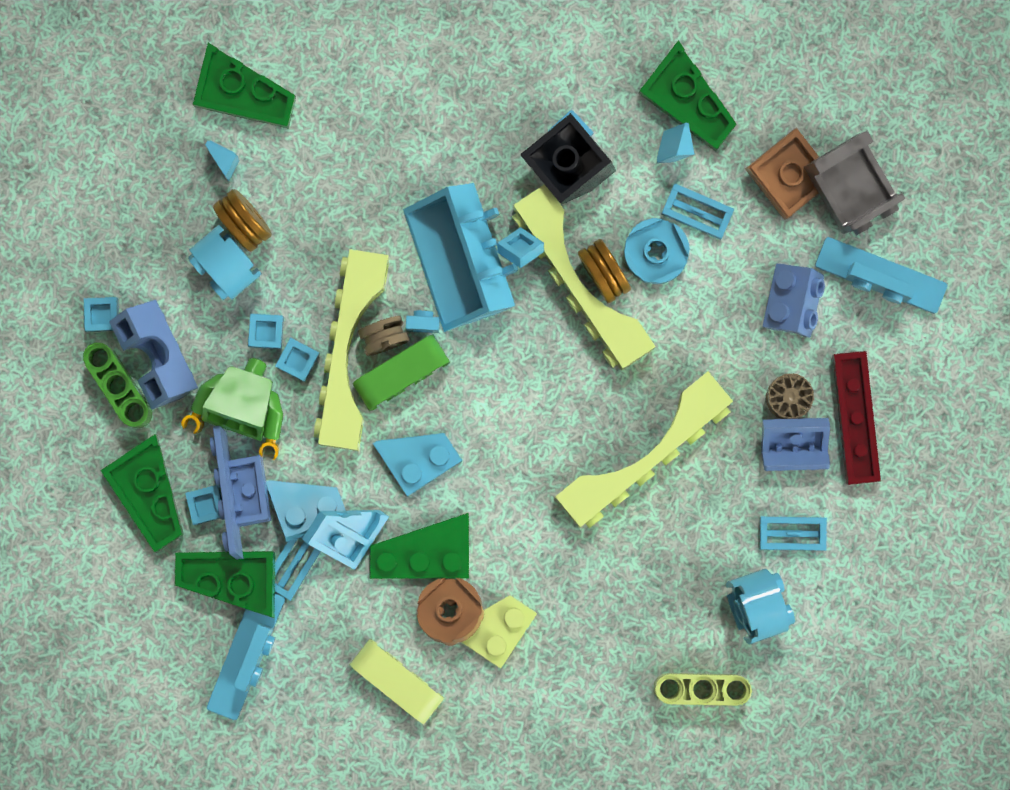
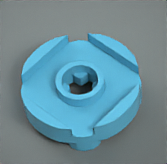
[624,218,690,284]

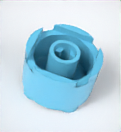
[188,224,262,300]
[726,569,795,644]

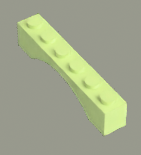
[511,185,656,371]
[314,249,390,451]
[555,371,733,528]

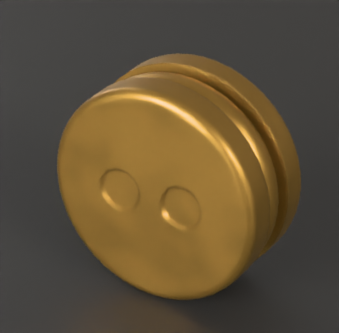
[213,189,272,252]
[578,239,631,303]

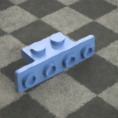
[210,426,271,560]

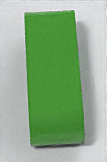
[352,334,450,411]
[83,343,152,428]

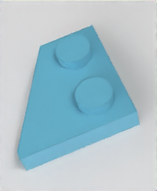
[373,433,462,497]
[266,480,346,542]
[302,510,389,570]

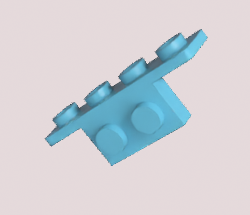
[815,237,947,314]
[207,593,285,720]

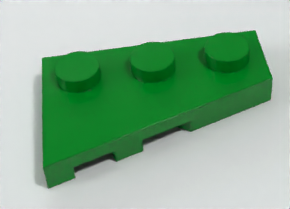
[639,40,737,151]
[193,42,296,129]
[100,434,184,553]
[370,513,469,579]
[175,551,275,618]

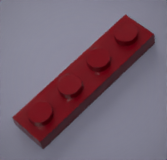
[832,351,881,485]

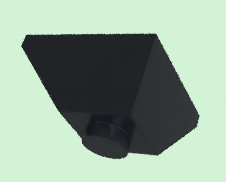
[520,113,616,205]

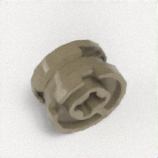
[358,315,410,356]
[766,373,814,419]

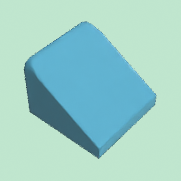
[657,123,695,163]
[205,140,240,181]

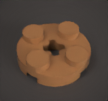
[417,578,484,646]

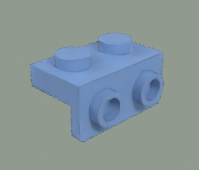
[762,263,825,338]
[761,418,830,471]

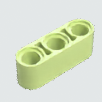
[349,639,445,724]
[653,673,752,706]

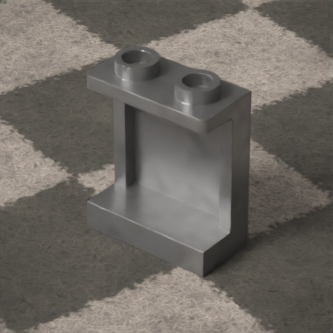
[804,130,906,235]

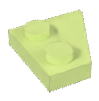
[462,595,537,668]

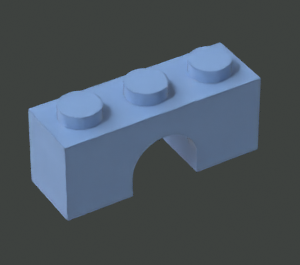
[109,300,198,410]

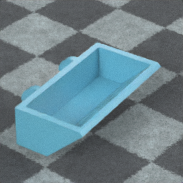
[403,183,518,332]

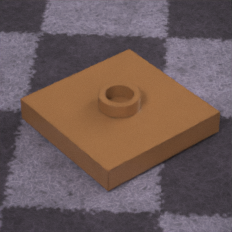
[745,128,819,220]

